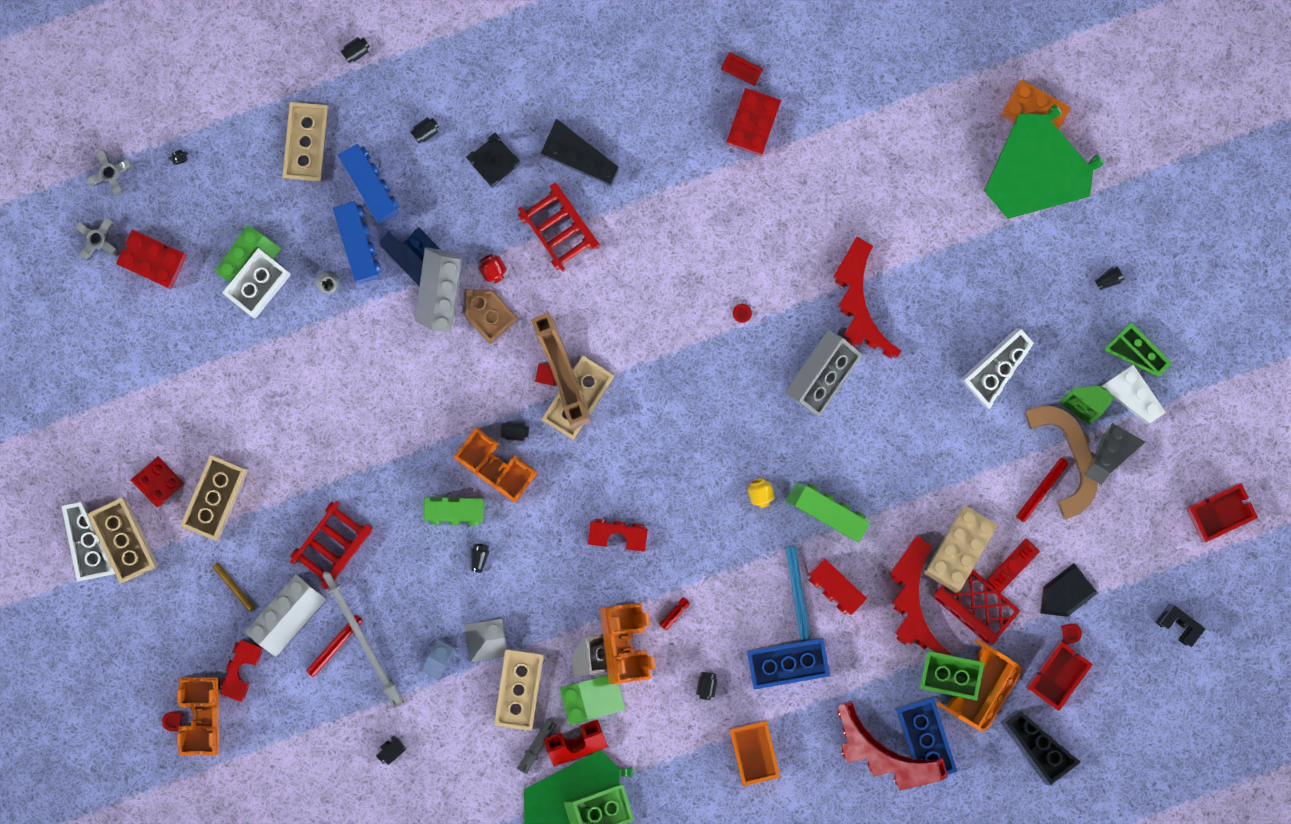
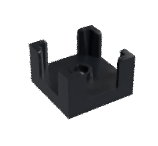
[466,133,521,188]
[1155,604,1205,647]

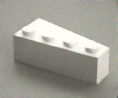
[960,328,1034,409]
[62,502,115,582]

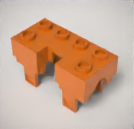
[453,427,538,503]
[600,603,655,684]
[177,677,220,755]

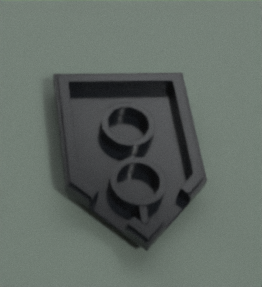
[1040,563,1097,617]

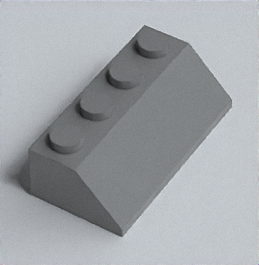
[415,247,463,333]
[784,330,863,418]
[245,574,327,657]

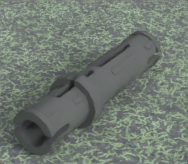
[517,719,557,774]

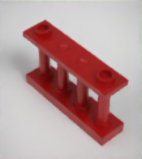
[517,182,600,272]
[290,501,374,590]

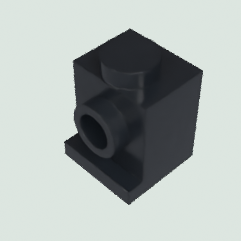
[376,735,407,765]

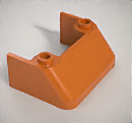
[936,638,1022,732]

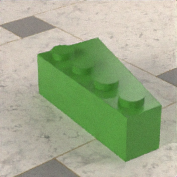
[785,482,870,543]

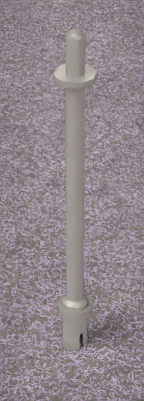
[323,571,404,708]

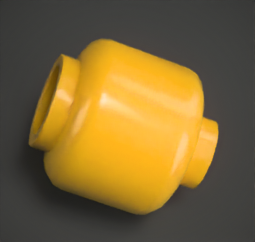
[747,478,775,508]

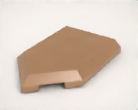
[464,289,518,344]

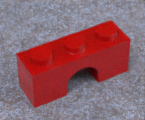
[588,518,648,552]
[219,639,264,702]
[544,719,608,767]

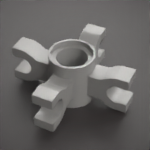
[86,150,133,196]
[75,218,119,260]

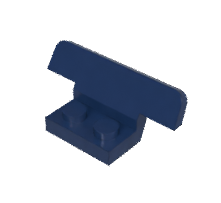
[380,227,441,287]

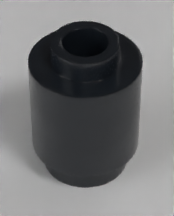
[341,37,370,63]
[410,117,439,144]
[501,421,529,441]
[696,672,718,700]

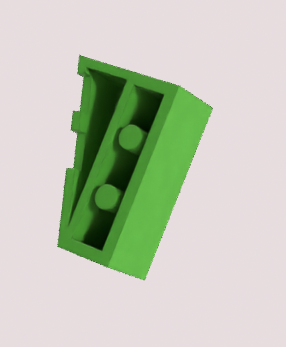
[1102,322,1172,377]
[424,497,484,526]

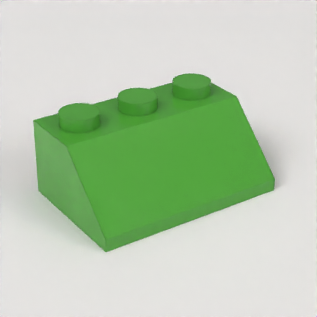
[214,225,282,283]
[920,651,985,701]

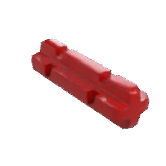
[659,597,690,630]

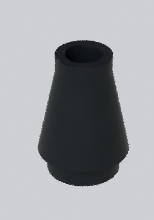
[1095,266,1125,290]
[471,543,490,573]

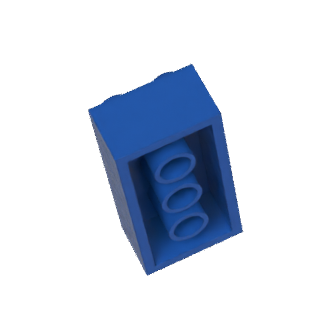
[338,143,400,225]
[333,201,382,284]
[747,637,830,690]
[895,696,958,775]

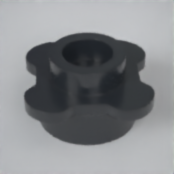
[168,150,188,165]

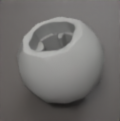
[315,271,340,294]

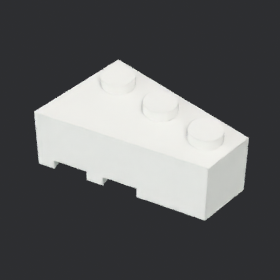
[1100,365,1166,424]

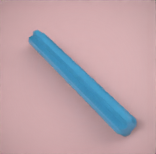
[786,545,810,640]

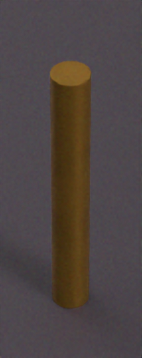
[212,563,254,611]

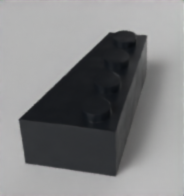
[541,119,619,186]
[1000,711,1081,785]

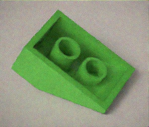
[560,674,625,726]
[564,784,634,824]

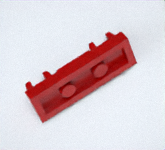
[986,538,1040,593]

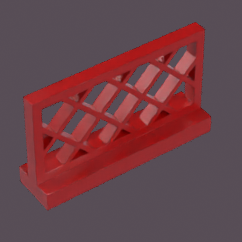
[932,570,1021,646]

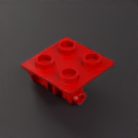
[130,456,185,508]

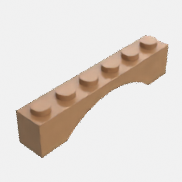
[531,312,592,429]

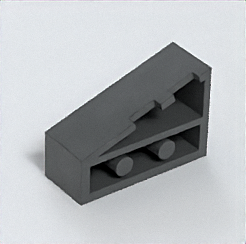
[1085,423,1145,485]

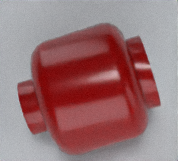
[478,254,507,283]

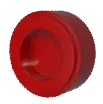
[733,304,752,323]

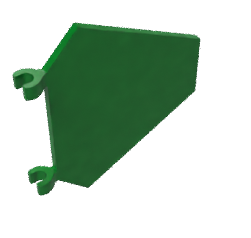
[983,104,1105,219]
[524,750,633,824]

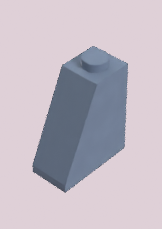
[422,638,457,681]

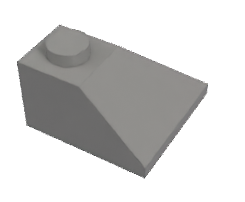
[464,618,507,662]
[572,634,607,676]

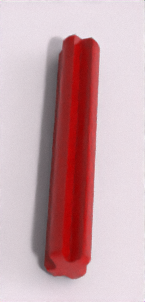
[1016,458,1069,522]
[306,615,363,677]

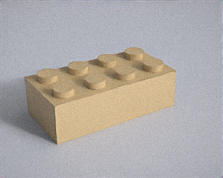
[180,455,248,541]
[87,497,159,584]
[924,505,998,593]

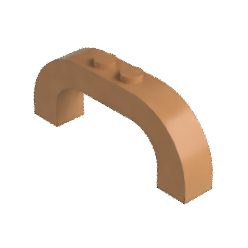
[1024,406,1098,519]

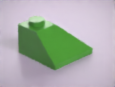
[1060,386,1114,425]

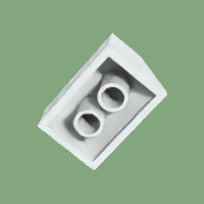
[222,248,291,319]

